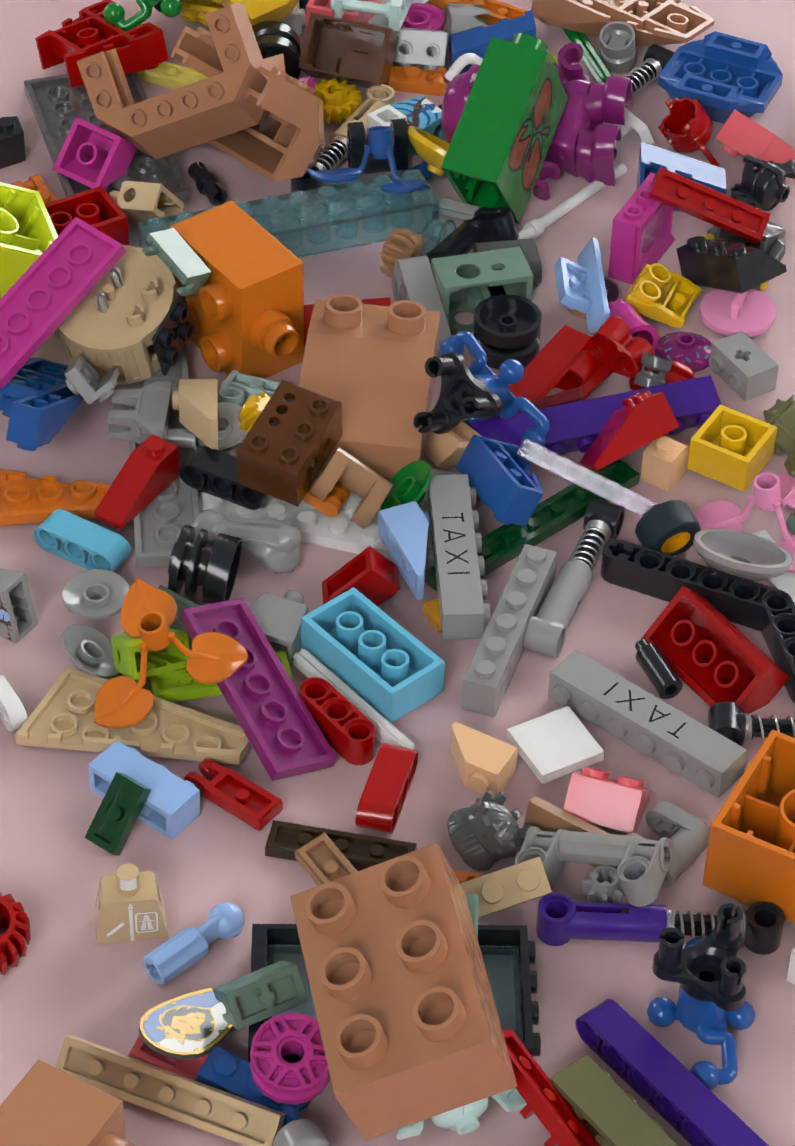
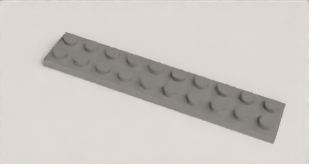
[126,342,200,567]

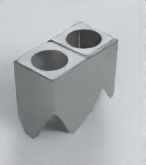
[445,3,492,38]

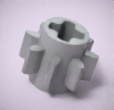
[580,865,626,903]

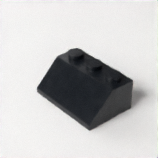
[676,236,787,293]

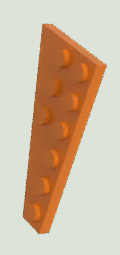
[0,469,111,526]

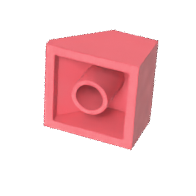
[716,109,795,169]

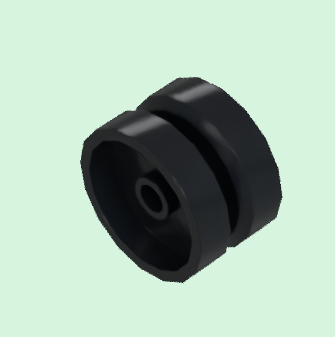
[252,21,301,80]
[473,294,542,370]

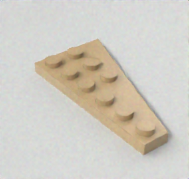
[15,666,252,765]

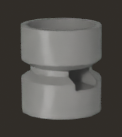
[599,21,637,73]

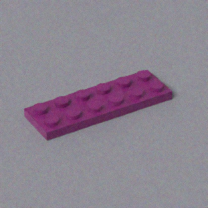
[179,598,337,781]

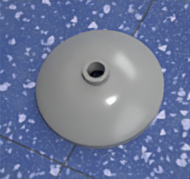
[693,529,793,581]

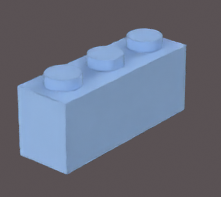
[88,740,201,840]

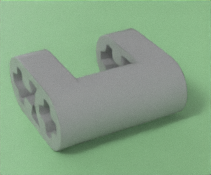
[626,801,710,888]

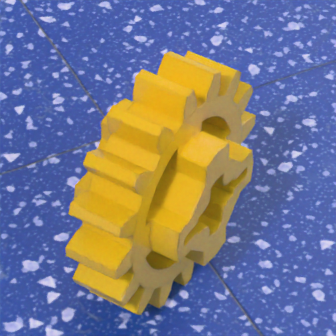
[315,78,362,124]

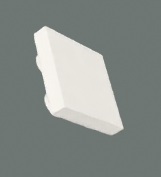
[506,706,604,784]

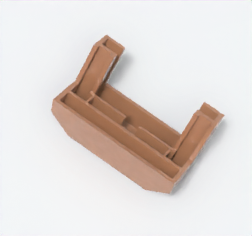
[76,2,286,160]
[170,26,325,182]

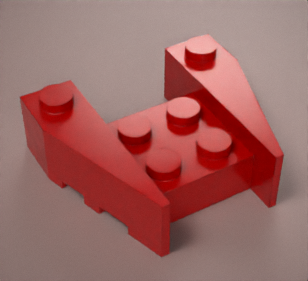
[35,0,169,88]

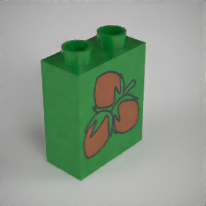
[441,33,568,224]

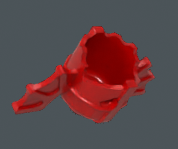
[658,97,720,167]

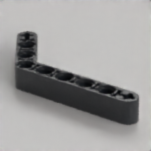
[601,539,795,703]

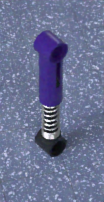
[536,893,785,955]

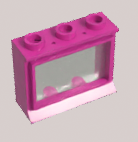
[608,173,675,285]

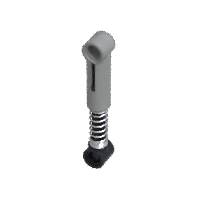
[523,499,625,658]

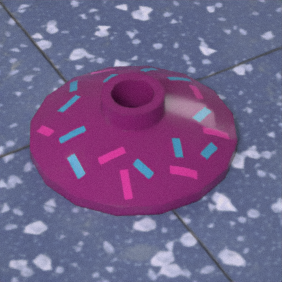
[655,331,712,372]

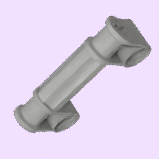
[514,826,674,907]

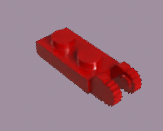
[183,758,283,831]

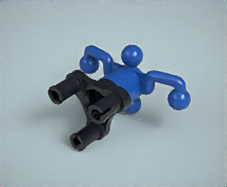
[414,331,550,453]
[647,903,756,1091]

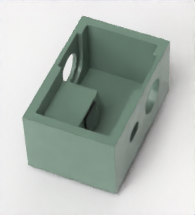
[431,246,533,335]

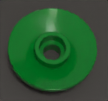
[380,460,432,510]

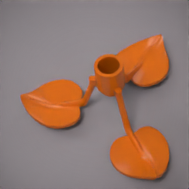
[93,578,248,729]

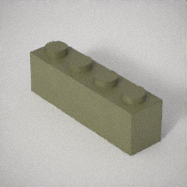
[550,1054,682,1146]

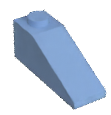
[378,501,432,600]

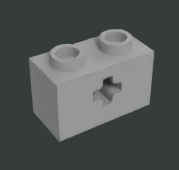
[709,331,779,401]

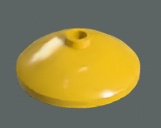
[408,126,450,176]

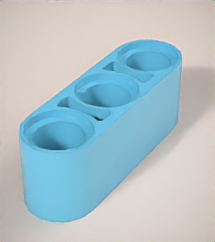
[33,509,132,572]

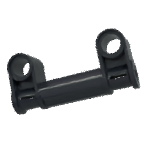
[426,207,519,265]

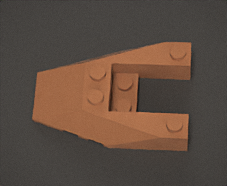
[531,0,715,47]

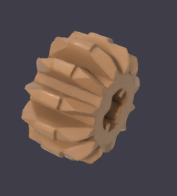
[379,228,423,278]

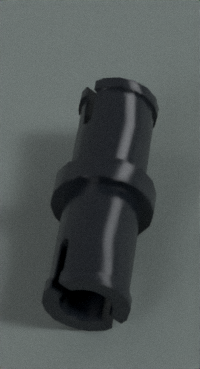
[188,162,227,206]

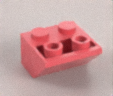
[563,767,652,833]

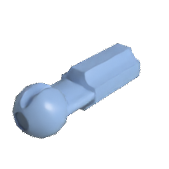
[143,902,244,985]

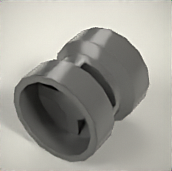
[634,353,673,388]

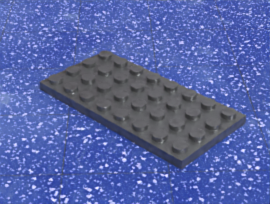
[24,72,189,201]

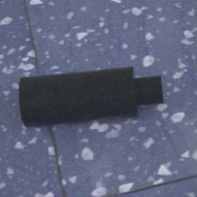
[635,639,682,699]

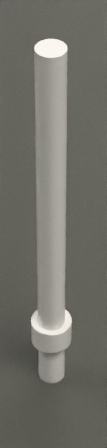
[518,163,627,239]

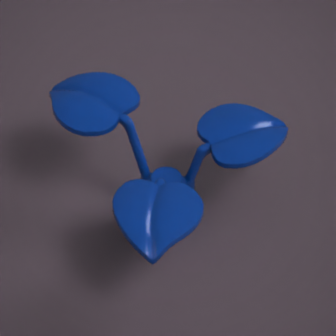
[307,126,432,194]

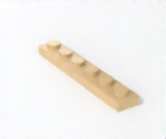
[55,1035,286,1146]

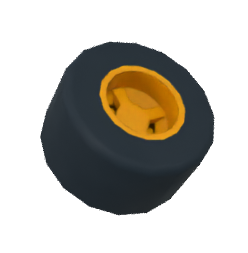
[635,500,701,556]

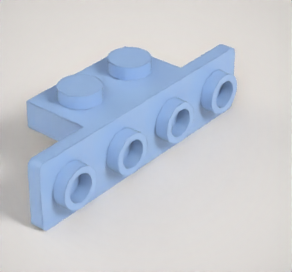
[554,237,610,334]

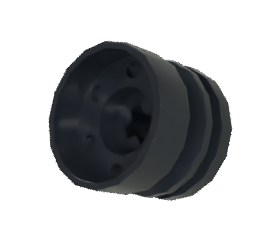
[168,525,242,603]

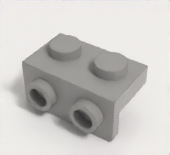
[64,354,120,405]

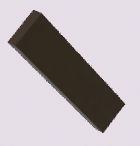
[265,820,417,871]

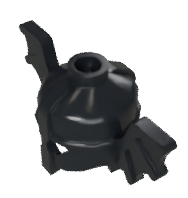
[730,154,795,210]

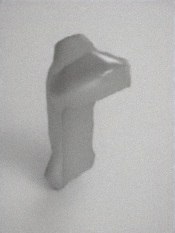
[189,509,302,574]

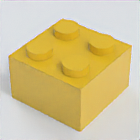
[687,404,778,492]

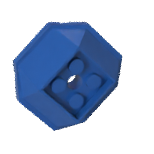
[658,31,783,124]

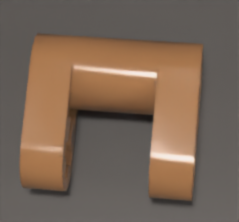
[309,447,393,529]

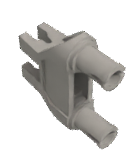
[107,381,198,450]

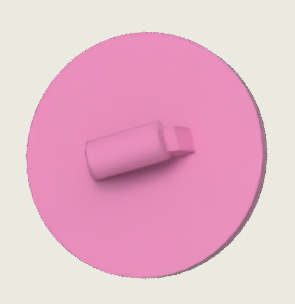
[699,288,776,337]

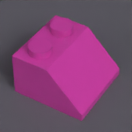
[52,117,137,189]

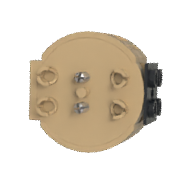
[54,245,195,385]

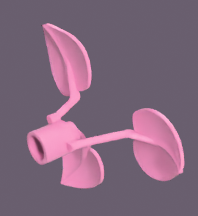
[693,471,795,573]

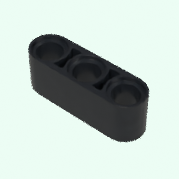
[179,446,269,510]

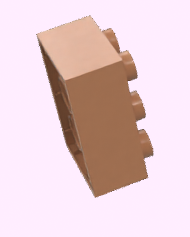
[290,842,518,1141]

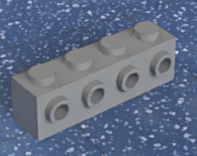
[340,23,450,70]

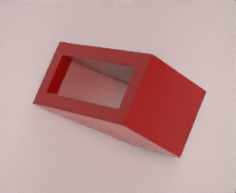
[322,546,400,606]

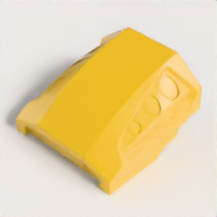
[624,263,702,328]

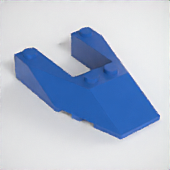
[0,358,84,451]

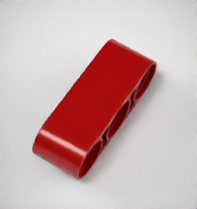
[300,677,375,765]
[355,743,418,834]

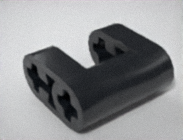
[347,118,409,174]

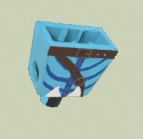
[391,96,445,156]

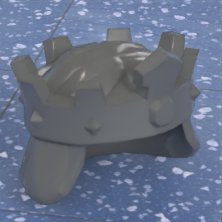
[447,790,532,871]

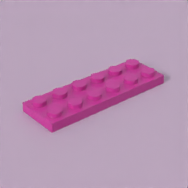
[0,217,126,389]

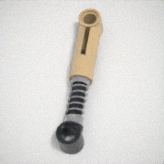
[291,84,395,204]

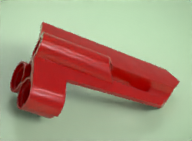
[509,316,655,401]

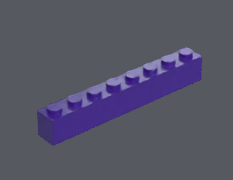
[470,375,722,463]

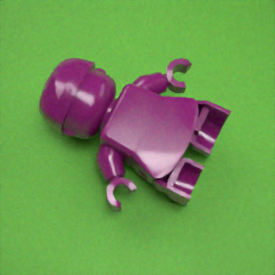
[441,43,634,201]

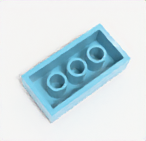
[301,587,445,724]

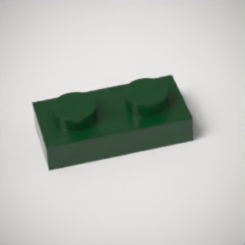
[84,772,151,855]

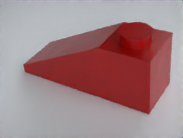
[94,434,179,530]

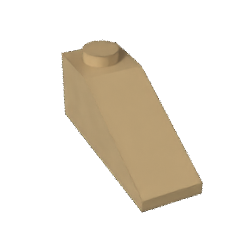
[172,379,218,449]

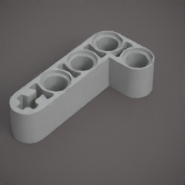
[392,255,452,357]

